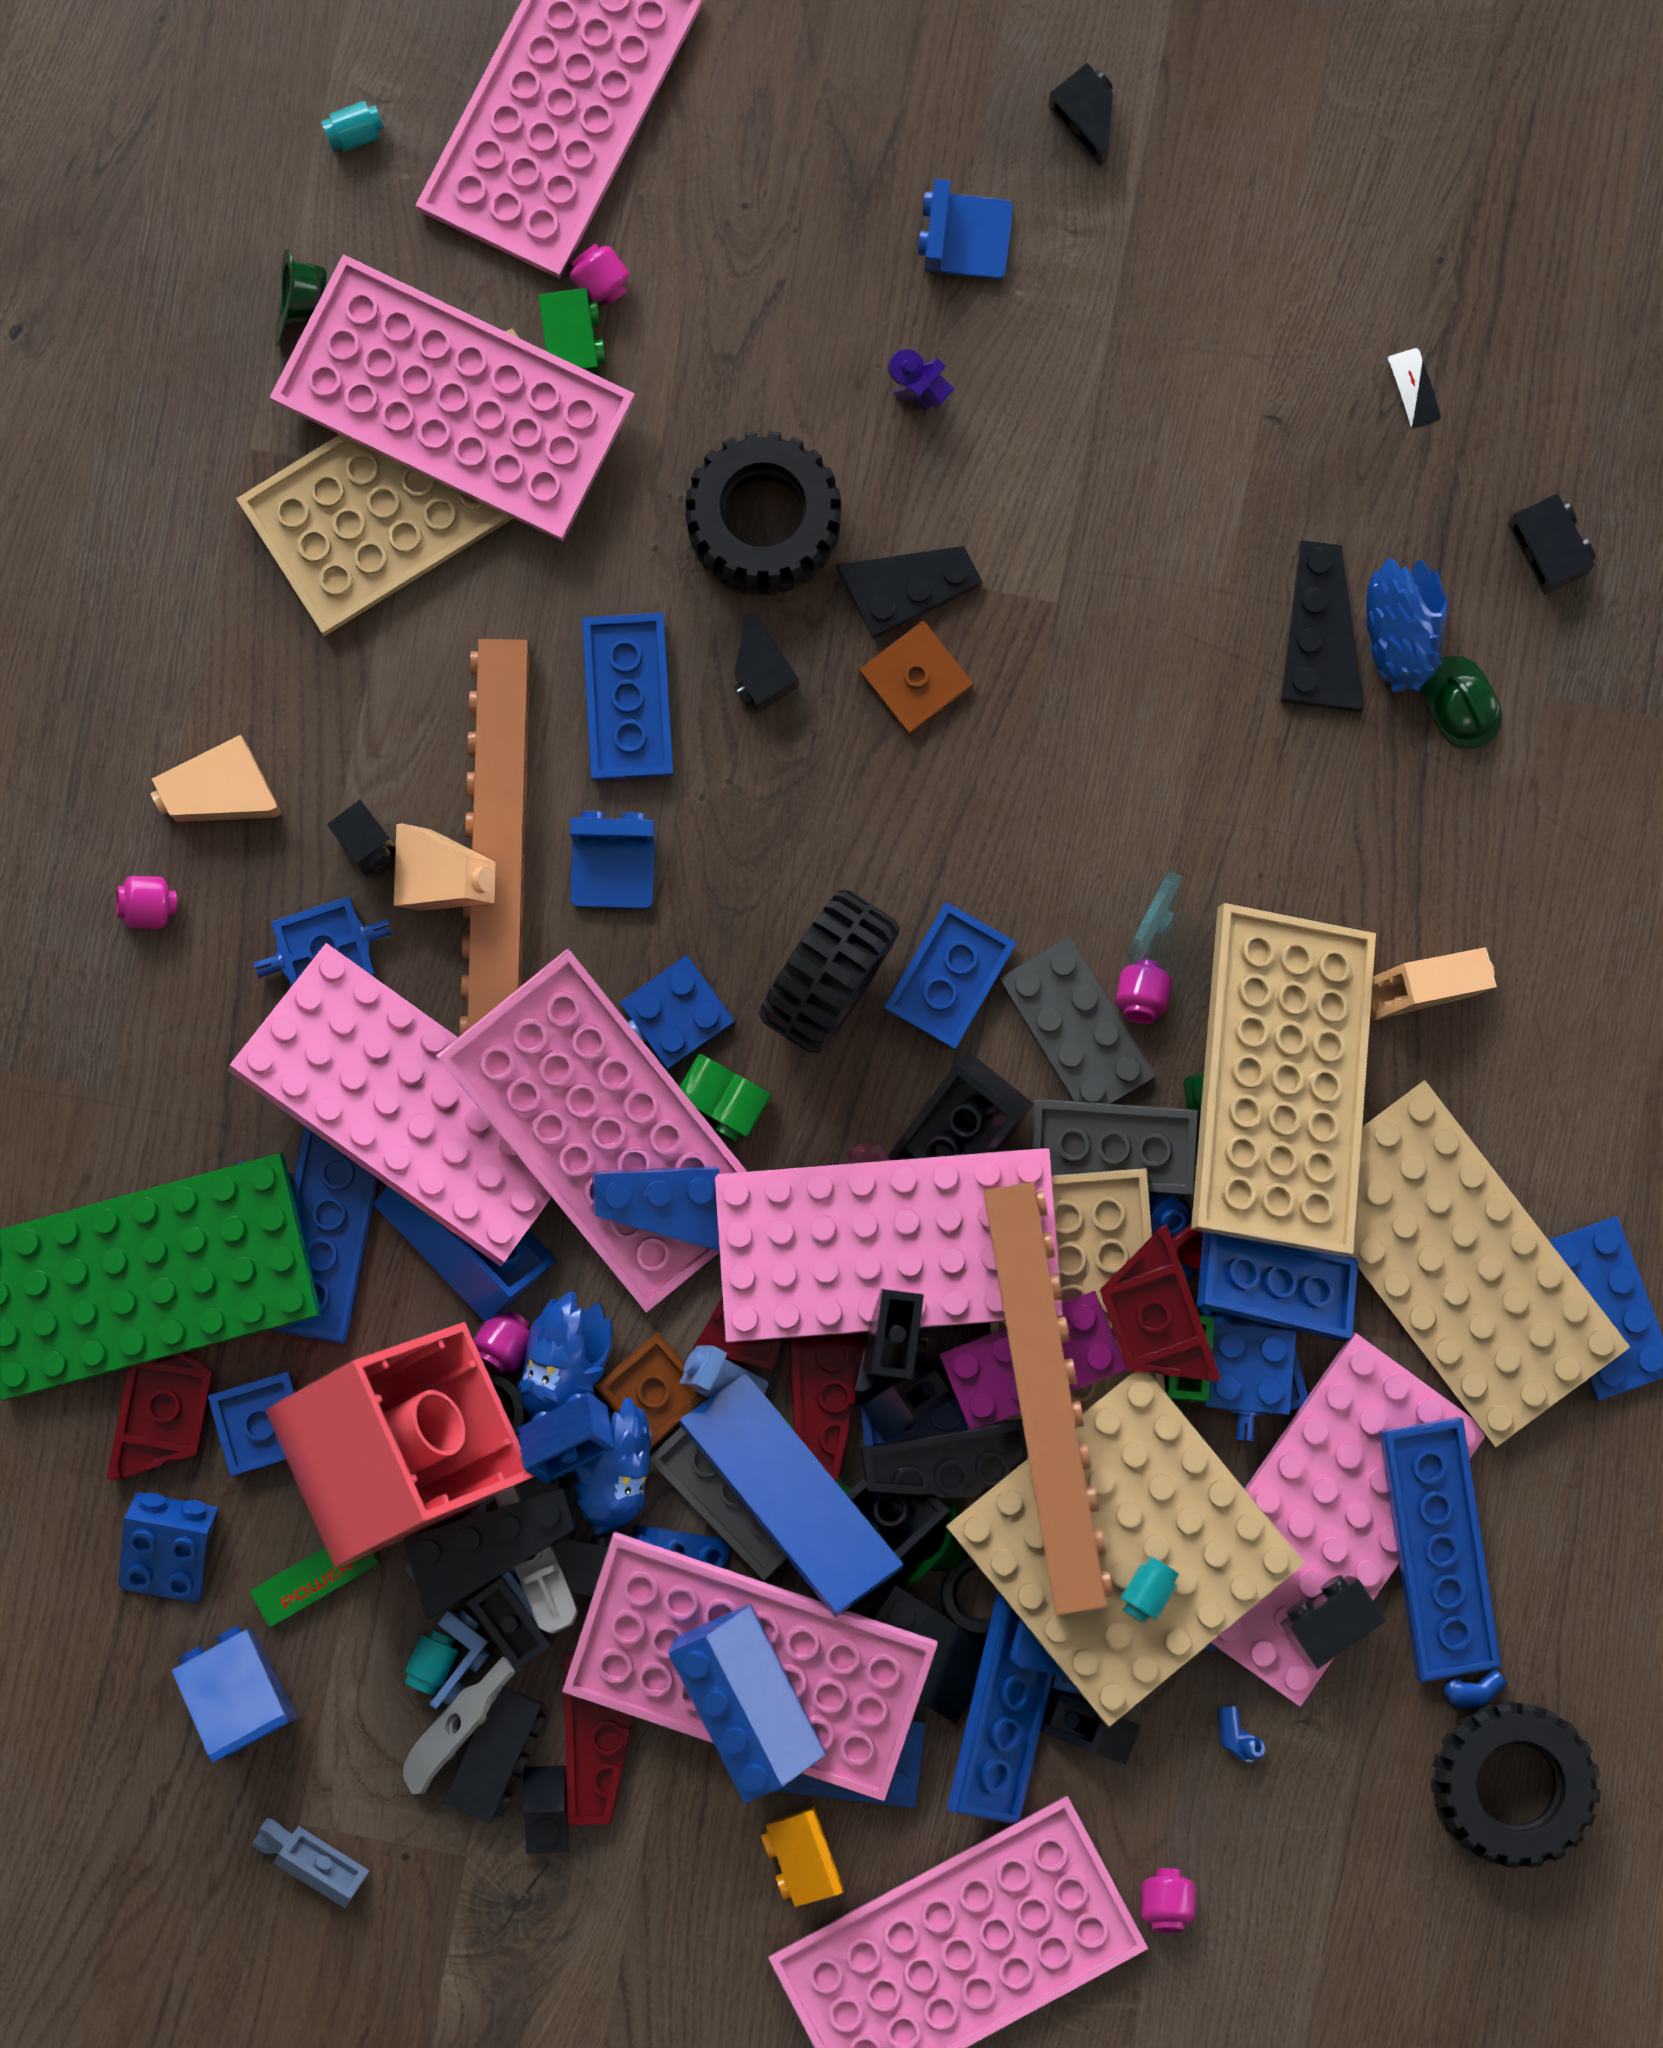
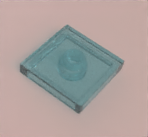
[1126,871,1184,961]

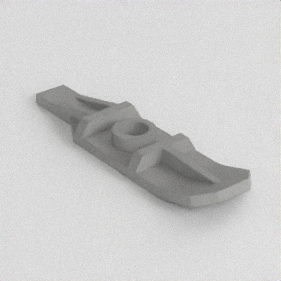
[495,1487,578,1634]
[403,1657,515,1794]

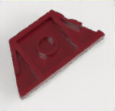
[1100,1225,1221,1381]
[107,1352,214,1480]

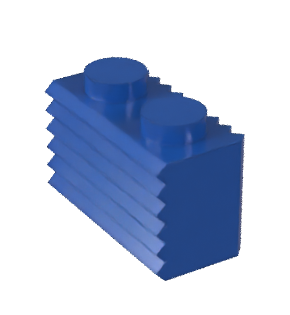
[517,1392,614,1483]

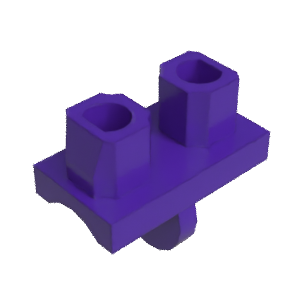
[888,349,955,410]

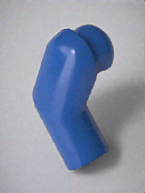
[1443,1669,1508,1709]
[1218,1706,1265,1763]

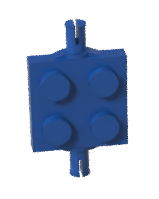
[253,896,393,987]
[1205,1319,1296,1441]

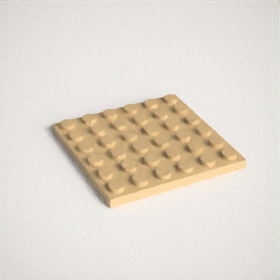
[945,1371,1305,1727]

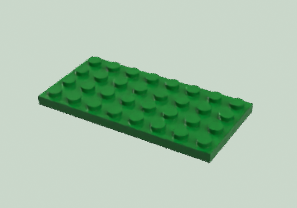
[0,1153,321,1401]

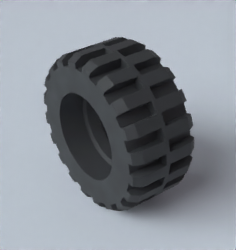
[685,431,841,595]
[759,890,900,1053]
[1431,1702,1601,1868]

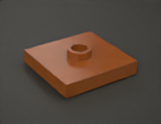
[859,620,974,735]
[594,1332,708,1448]

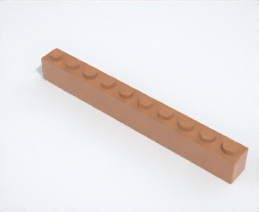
[460,639,531,1036]
[983,1182,1113,1615]

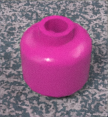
[570,243,630,306]
[115,876,177,929]
[1115,959,1172,1024]
[473,1311,530,1376]
[1141,1868,1196,1933]

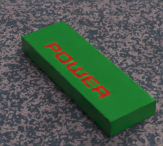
[249,1547,381,1628]

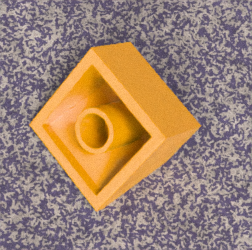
[761,1805,843,1907]

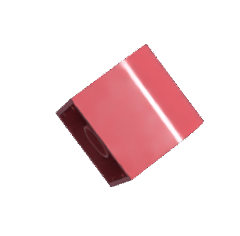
[265,1322,534,1568]

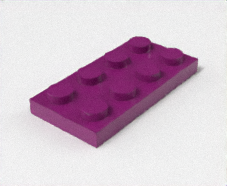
[939,1290,1127,1428]

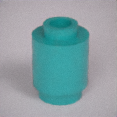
[321,100,384,152]
[1120,1556,1180,1624]
[404,1629,459,1696]

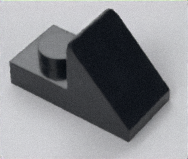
[522,1765,569,1854]

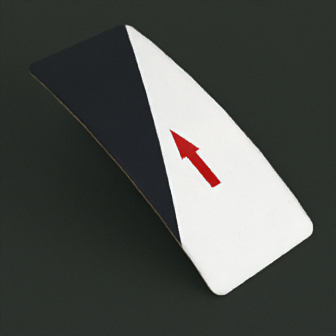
[1388,348,1441,427]

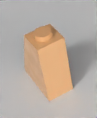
[151,735,282,822]
[394,823,496,911]
[1370,947,1497,1021]

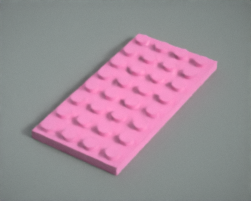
[415,0,704,279]
[269,254,636,541]
[227,943,552,1267]
[436,949,747,1313]
[715,1148,1063,1343]
[1210,1333,1486,1707]
[562,1532,938,1801]
[768,1795,1148,2048]

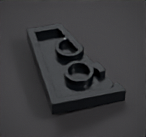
[837,546,983,639]

